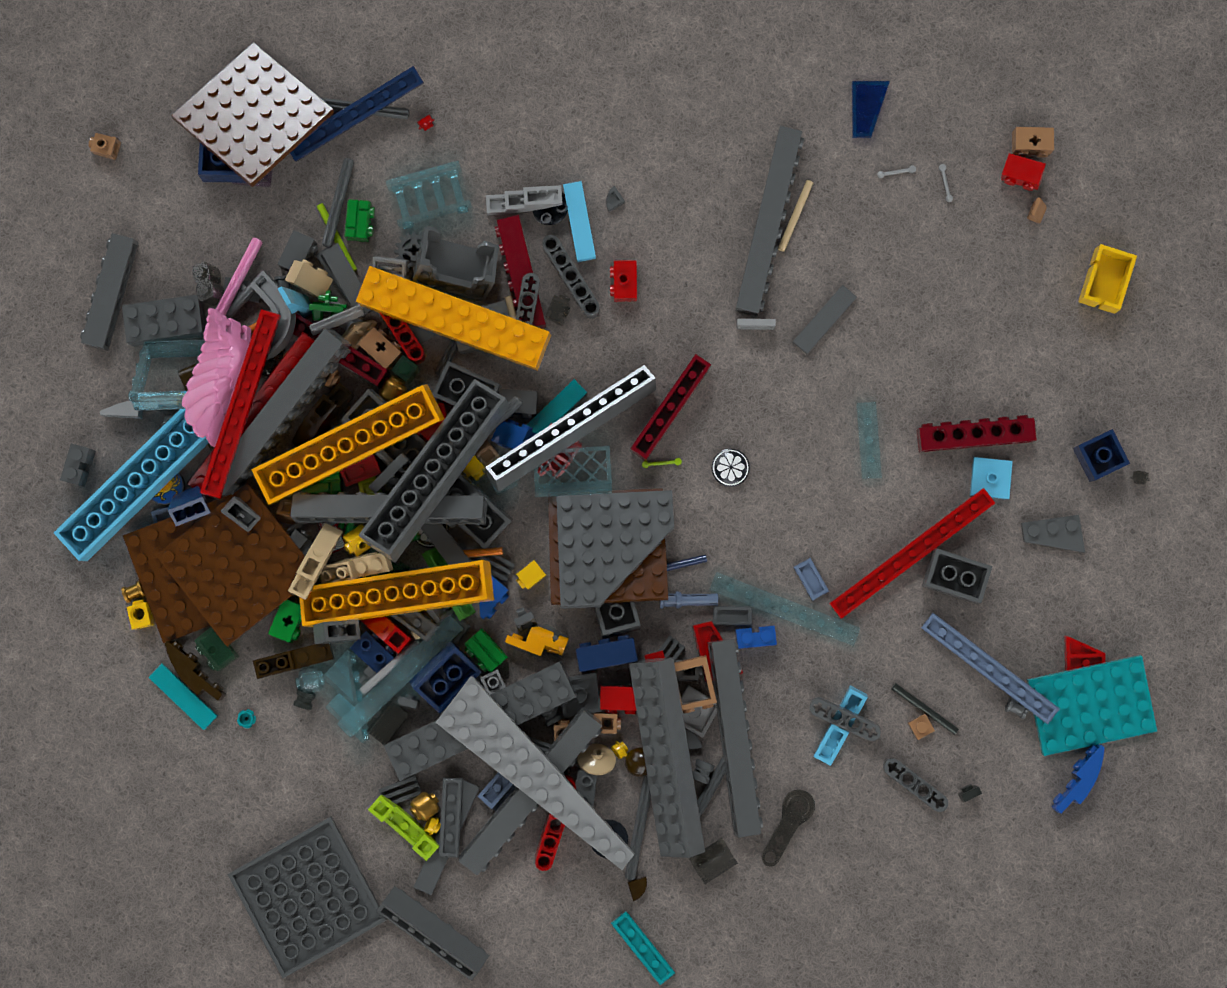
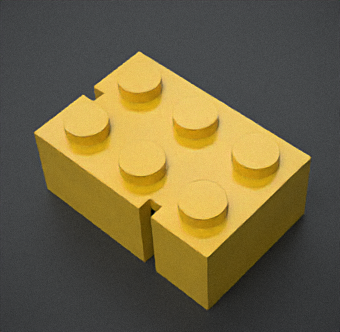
[1078,244,1137,314]

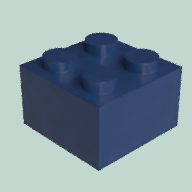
[1073,429,1130,482]

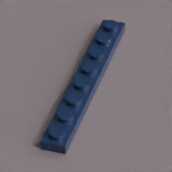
[290,66,424,162]

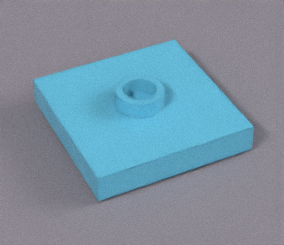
[970,457,1012,499]

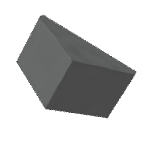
[221,496,261,532]

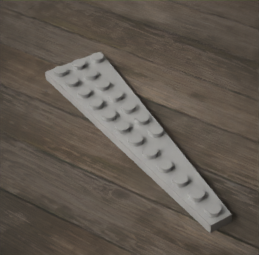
[436,675,635,870]

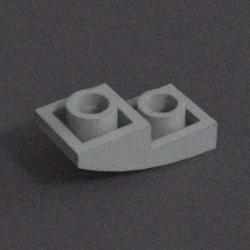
[477,670,506,695]

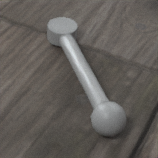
[938,164,953,202]
[877,165,916,178]

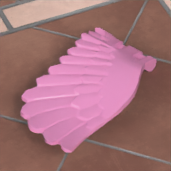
[182,308,251,447]

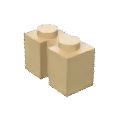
[285,259,333,298]

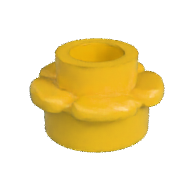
[611,741,629,759]
[424,817,441,836]

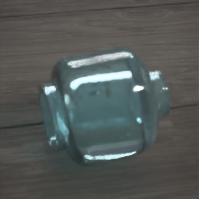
[295,667,325,693]

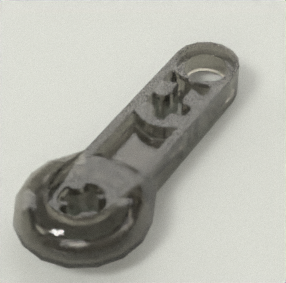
[761,790,815,867]

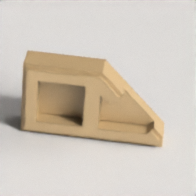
[342,320,377,350]

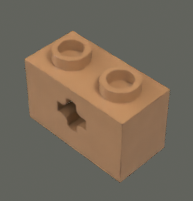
[1012,127,1054,158]
[358,327,403,371]

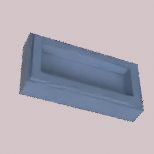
[793,558,829,601]

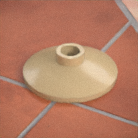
[577,744,616,775]

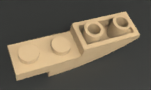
[288,523,343,600]
[320,552,393,584]

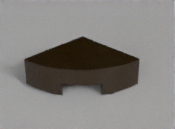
[628,876,647,901]

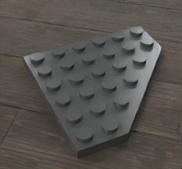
[556,490,674,609]

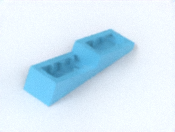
[563,181,596,262]
[278,286,312,318]
[814,685,868,766]

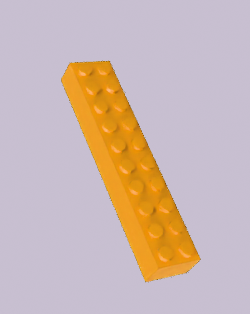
[356,266,551,371]
[251,384,444,505]
[299,560,494,627]

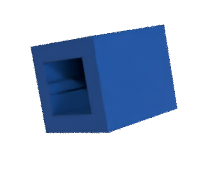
[479,575,510,620]

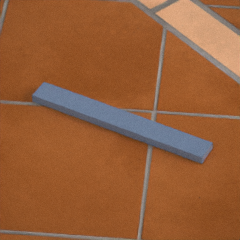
[921,613,1060,724]

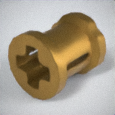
[121,581,146,603]

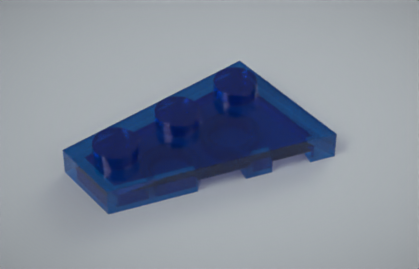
[851,81,890,138]

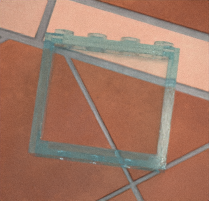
[129,340,206,410]

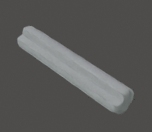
[309,305,364,335]

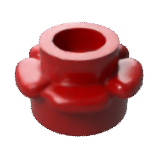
[417,115,435,131]

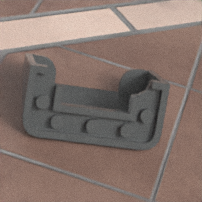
[413,226,499,301]

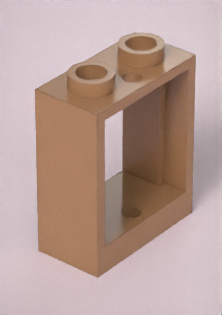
[674,655,717,713]

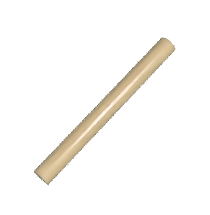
[778,180,813,252]

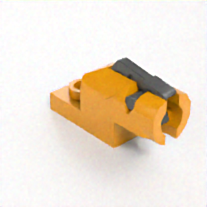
[505,624,569,656]

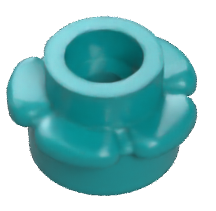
[237,709,256,728]

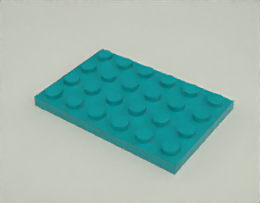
[1027,655,1157,756]

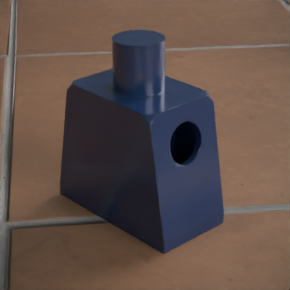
[168,486,211,526]

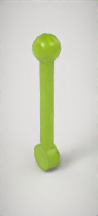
[642,458,682,468]

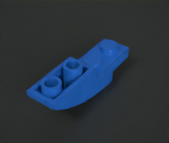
[1051,744,1105,814]

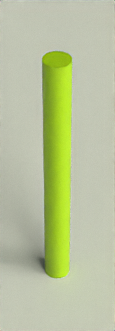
[317,203,357,272]

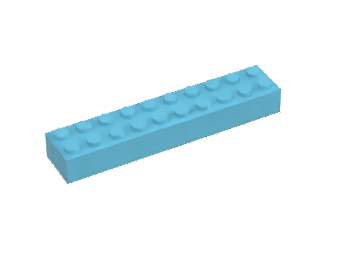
[54,407,209,561]

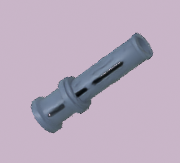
[659,591,718,609]

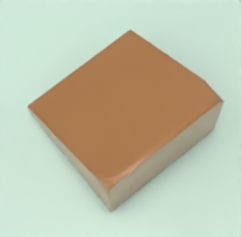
[1027,197,1047,223]
[475,439,500,467]
[276,499,296,524]

